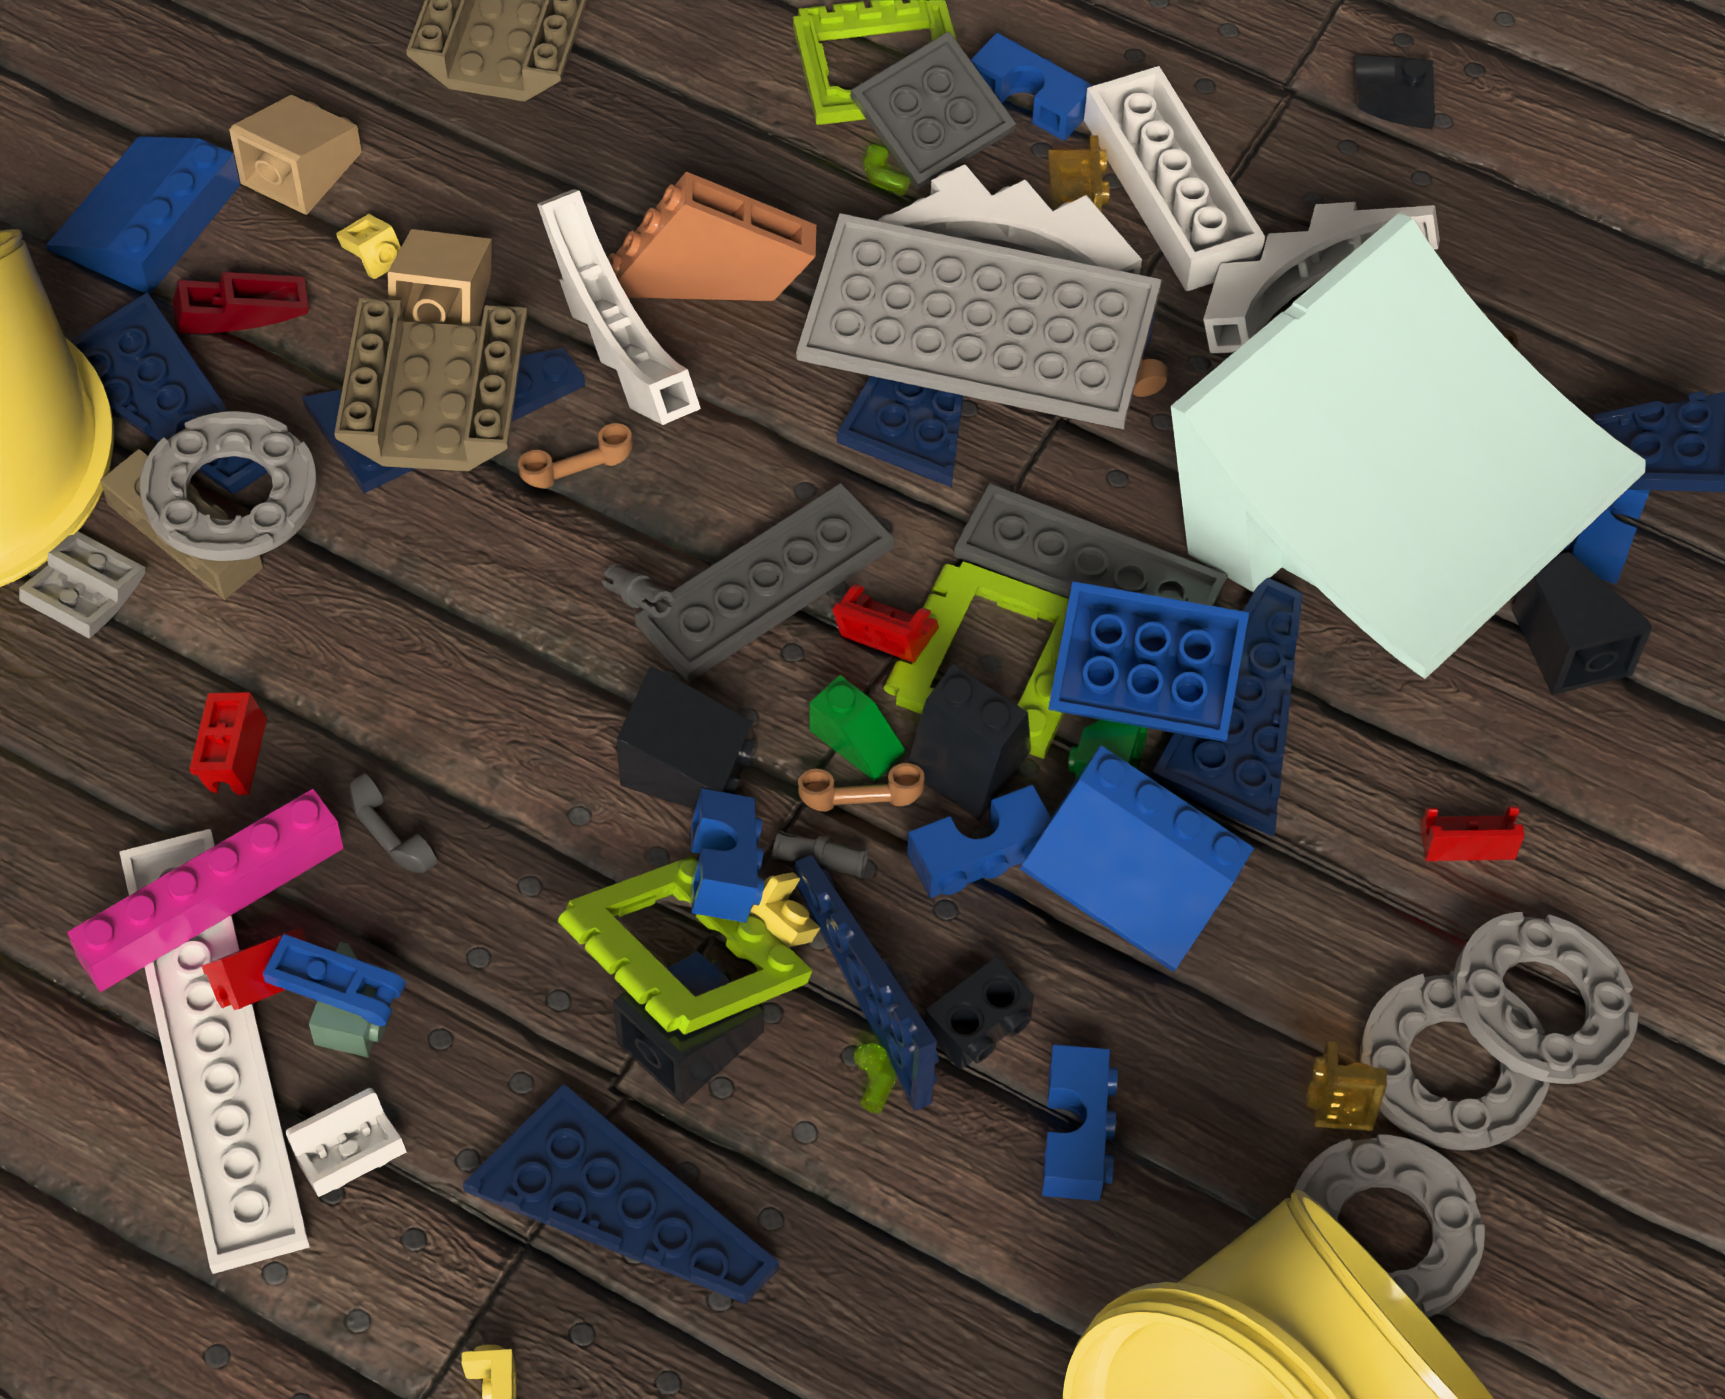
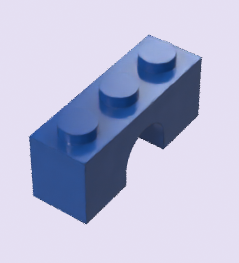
[970,33,1093,141]
[1564,489,1650,584]
[907,785,1051,898]
[691,788,764,923]
[1042,1045,1118,1201]

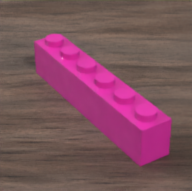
[67,789,344,993]

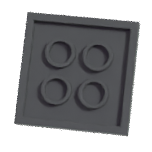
[850,32,1017,190]

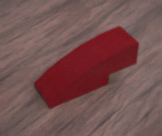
[172,272,309,334]

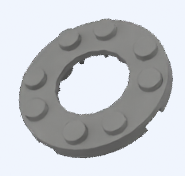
[140,411,318,561]
[1453,912,1638,1084]
[1360,971,1550,1150]
[1294,1134,1485,1317]

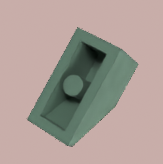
[309,942,387,1058]

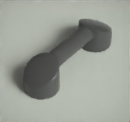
[350,773,437,873]

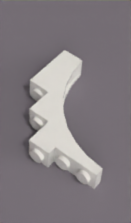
[878,164,1142,275]
[537,189,701,425]
[1203,202,1440,354]

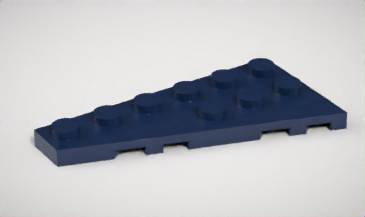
[70,292,268,495]
[302,348,585,493]
[837,376,963,488]
[1593,391,1725,492]
[1151,578,1303,837]
[795,855,939,1111]
[463,1084,779,1304]

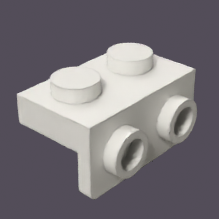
[286,1088,406,1197]

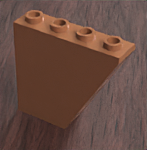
[607,172,816,301]

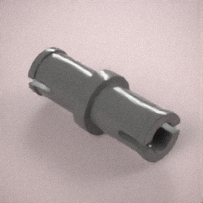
[602,564,674,618]
[773,831,869,878]

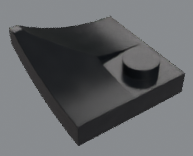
[1353,55,1435,129]

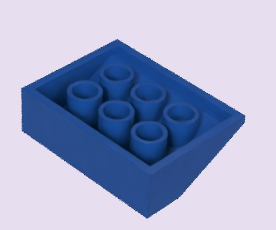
[46,136,240,295]
[1048,581,1249,742]
[1019,745,1254,972]

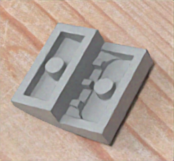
[19,531,145,639]

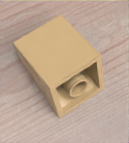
[229,95,362,215]
[388,229,492,326]

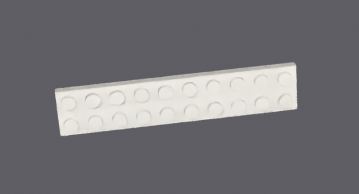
[119,829,310,1274]

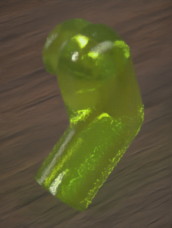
[863,145,910,196]
[854,1042,896,1114]

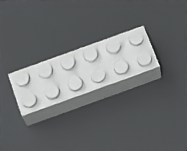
[1084,66,1265,292]

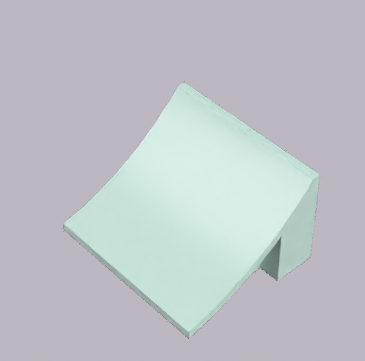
[1171,212,1646,679]

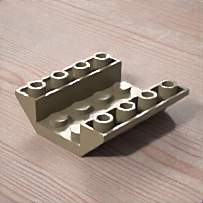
[406,0,587,101]
[334,298,527,471]

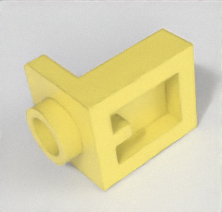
[336,214,401,279]
[749,872,821,948]
[462,1345,517,1399]

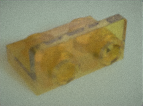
[1048,135,1109,212]
[1307,1041,1387,1131]

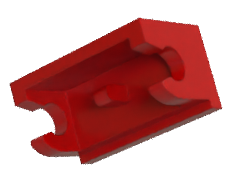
[832,584,939,663]
[189,692,267,795]
[1420,806,1525,861]
[201,927,307,1010]

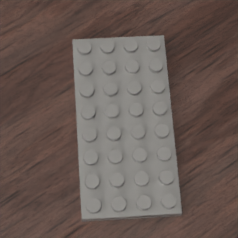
[796,213,1162,430]

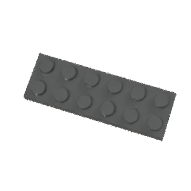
[635,483,895,683]
[954,483,1228,606]

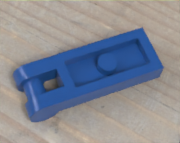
[263,934,406,1026]

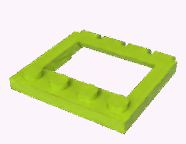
[793,0,957,125]
[883,561,1069,759]
[558,856,812,1035]

